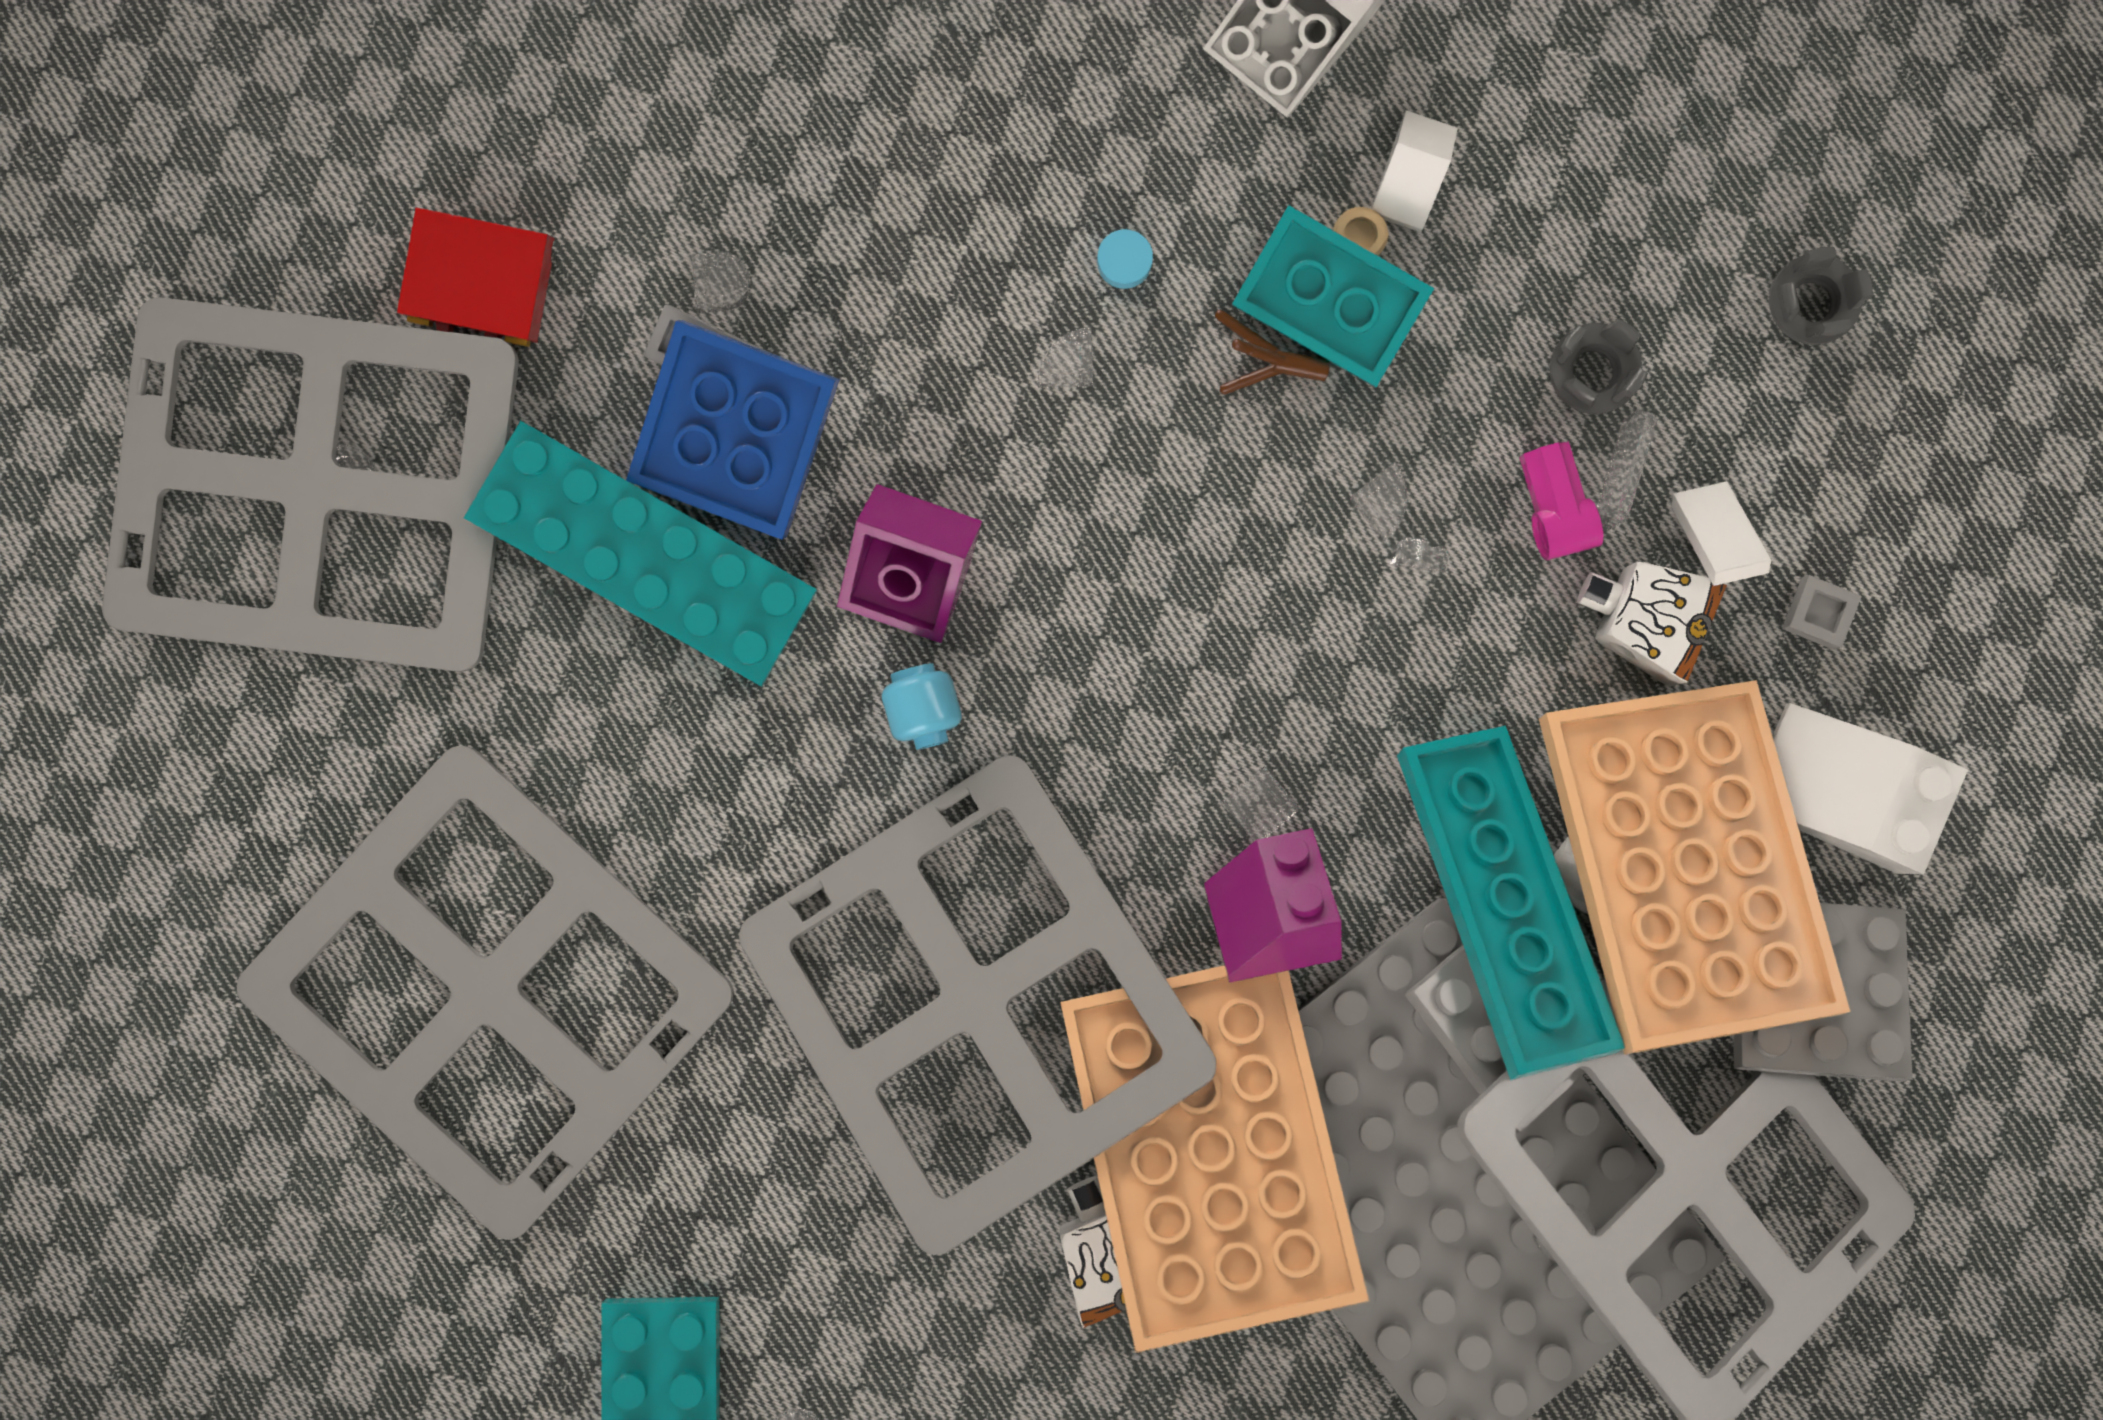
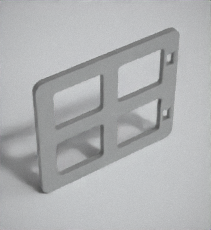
[102,297,519,672]
[237,746,733,1240]
[739,755,1217,1255]
[1458,978,1915,1420]

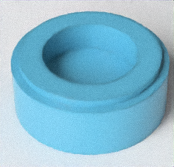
[1097,229,1153,289]

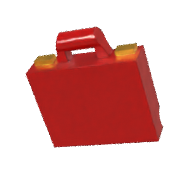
[397,207,555,347]

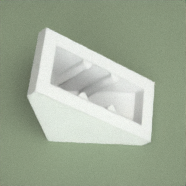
[1371,110,1458,233]

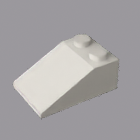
[1773,703,1968,874]

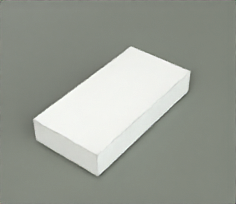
[1671,481,1771,586]

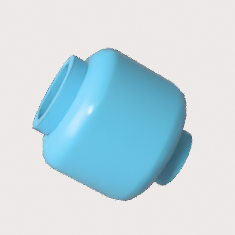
[882,663,962,750]

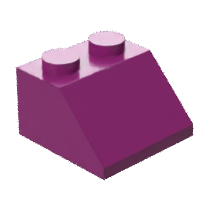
[837,484,982,643]
[1204,828,1342,983]

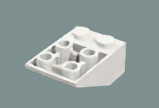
[1203,0,1385,117]

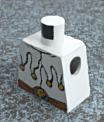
[1577,562,1727,687]
[1059,1176,1126,1328]

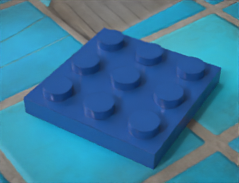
[626,320,840,540]

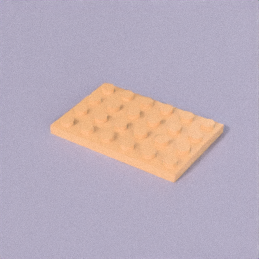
[1539,680,1851,1055]
[1060,965,1369,1353]

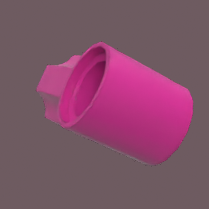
[1519,442,1604,561]

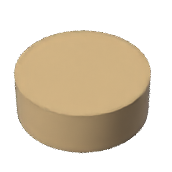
[1333,207,1388,256]

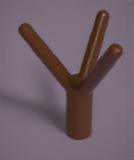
[1215,309,1330,395]

